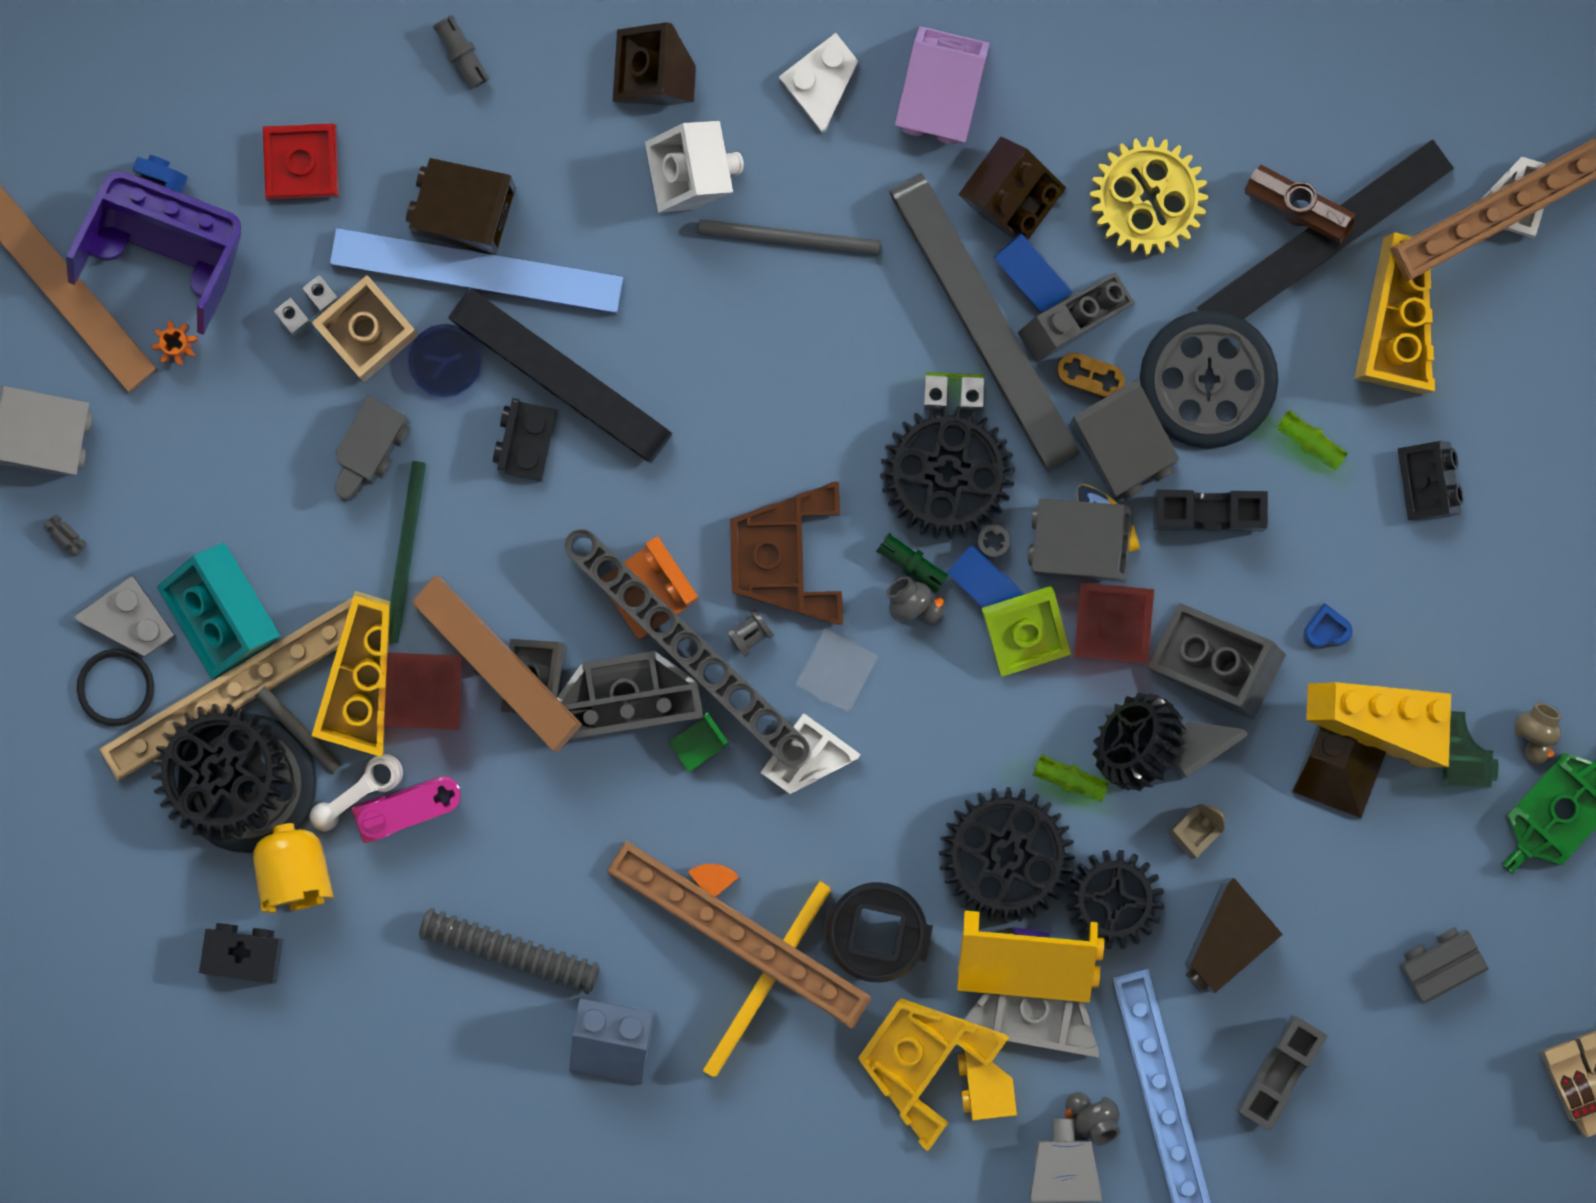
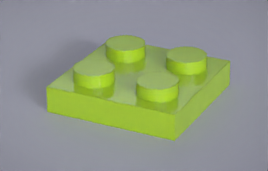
[981,586,1071,677]

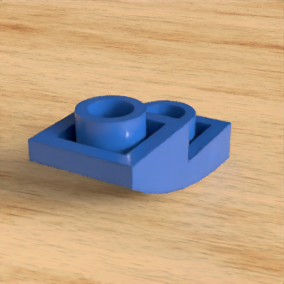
[994,233,1072,313]
[947,545,1024,607]

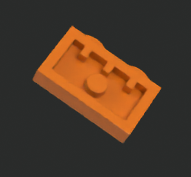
[600,536,700,639]

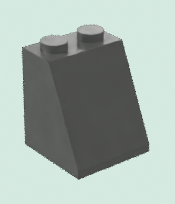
[1069,379,1179,501]

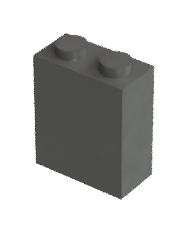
[1028,499,1133,582]

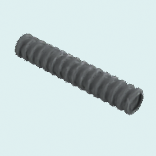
[419,908,600,994]

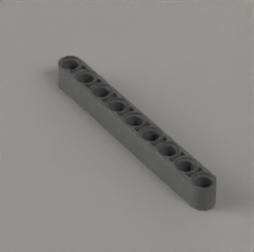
[889,173,1080,472]
[564,529,811,768]

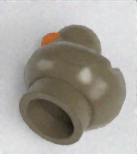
[1515,702,1562,764]

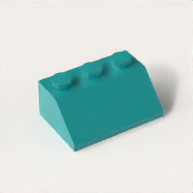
[156,542,280,680]

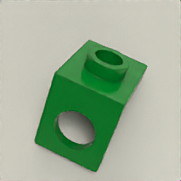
[668,712,729,772]

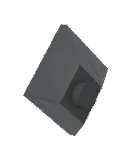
[1172,721,1248,780]

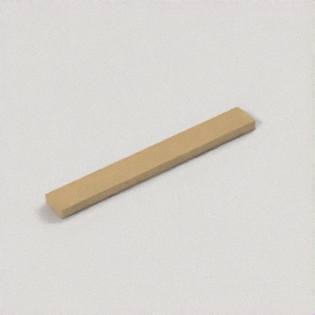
[99,598,352,781]

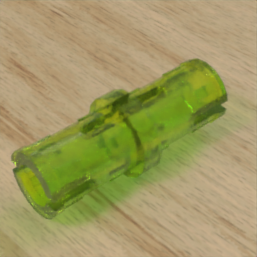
[1275,409,1348,471]
[1032,754,1109,803]

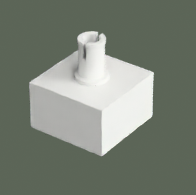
[645,121,744,213]

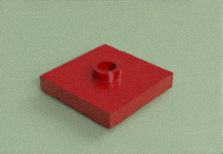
[263,123,339,201]

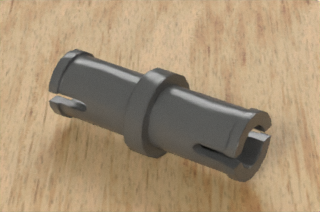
[433,15,490,90]

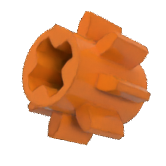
[152,320,199,367]

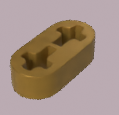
[1057,353,1125,399]

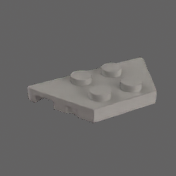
[964,993,1099,1058]

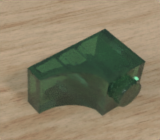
[1442,711,1499,789]

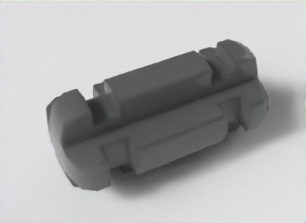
[44,515,87,557]

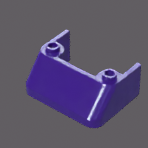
[66,171,241,335]

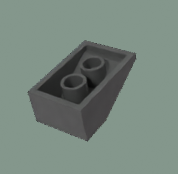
[1147,603,1286,720]

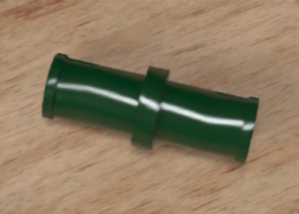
[876,533,949,593]

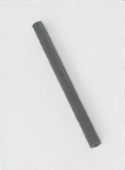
[698,219,881,255]

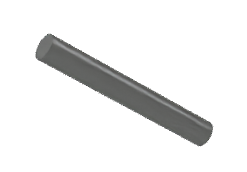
[255,686,342,774]

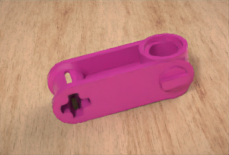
[351,776,460,843]

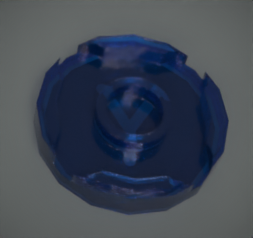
[408,324,482,398]

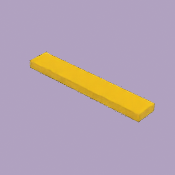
[703,881,831,1077]

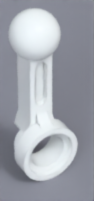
[310,754,403,832]

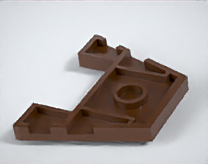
[730,482,843,625]

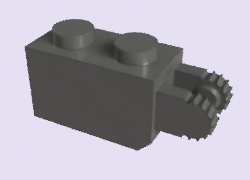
[334,395,411,501]

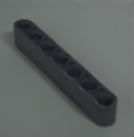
[447,288,672,463]

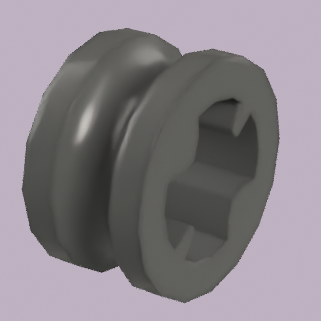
[977,524,1010,559]

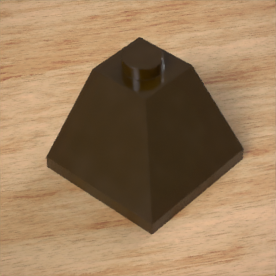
[612,22,696,105]
[1292,725,1386,818]

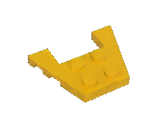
[858,998,1010,1151]

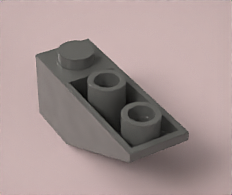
[1017,272,1135,363]

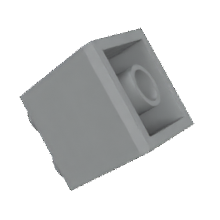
[0,386,92,476]

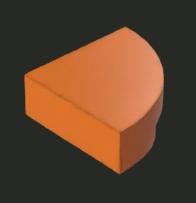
[688,864,740,897]

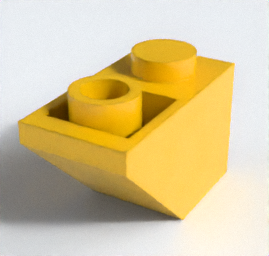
[957,1049,1017,1120]

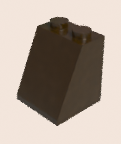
[406,158,516,255]
[1185,878,1283,993]

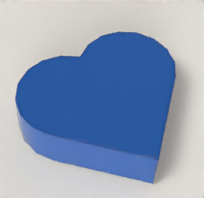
[1303,603,1353,648]

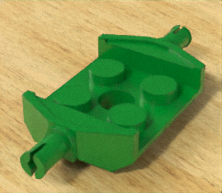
[1501,753,1596,875]

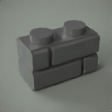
[1399,927,1489,1004]

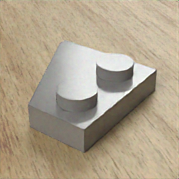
[74,576,176,657]

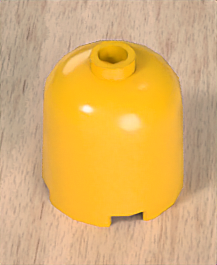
[253,823,334,914]

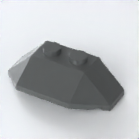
[557,651,703,740]

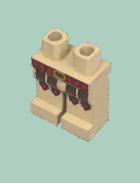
[1539,1030,1596,1138]

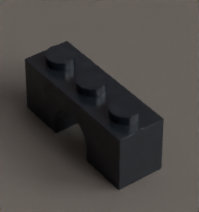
[1153,489,1268,532]

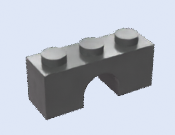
[1234,1015,1328,1131]

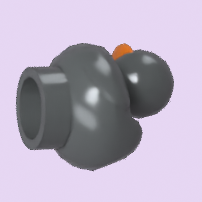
[886,576,944,625]
[1064,1092,1120,1146]

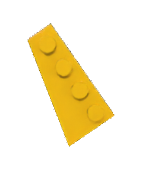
[1354,232,1435,395]
[311,591,391,757]
[1306,682,1451,768]

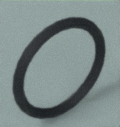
[77,649,154,726]

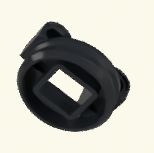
[821,882,933,983]

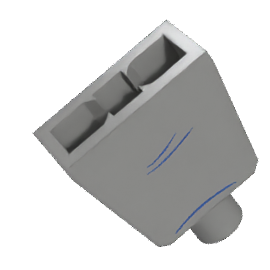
[1029,1118,1102,1202]

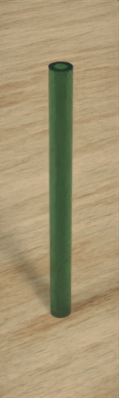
[389,461,426,643]

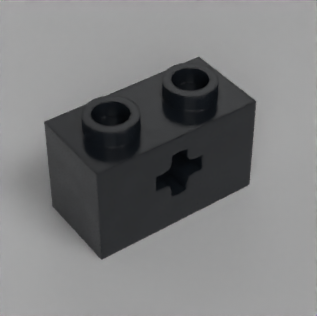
[199,923,283,983]

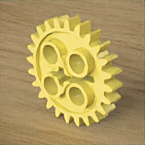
[1089,137,1208,257]

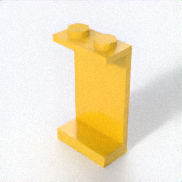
[957,911,1104,1003]

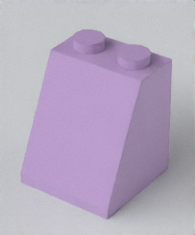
[895,26,990,144]

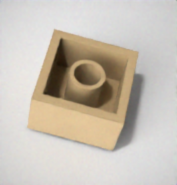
[312,275,419,383]

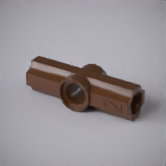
[1245,165,1356,244]

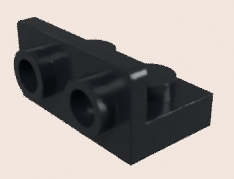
[493,398,557,482]
[1398,441,1464,521]

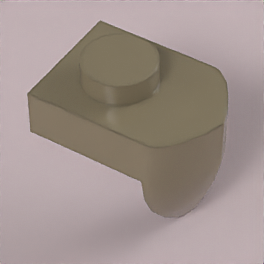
[1167,804,1226,860]

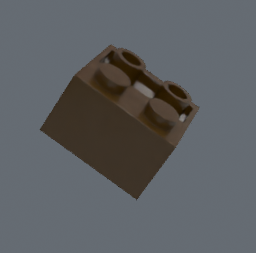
[958,137,1066,240]

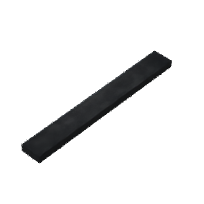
[1196,139,1454,319]

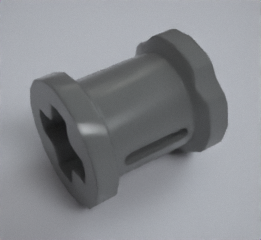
[726,610,774,657]

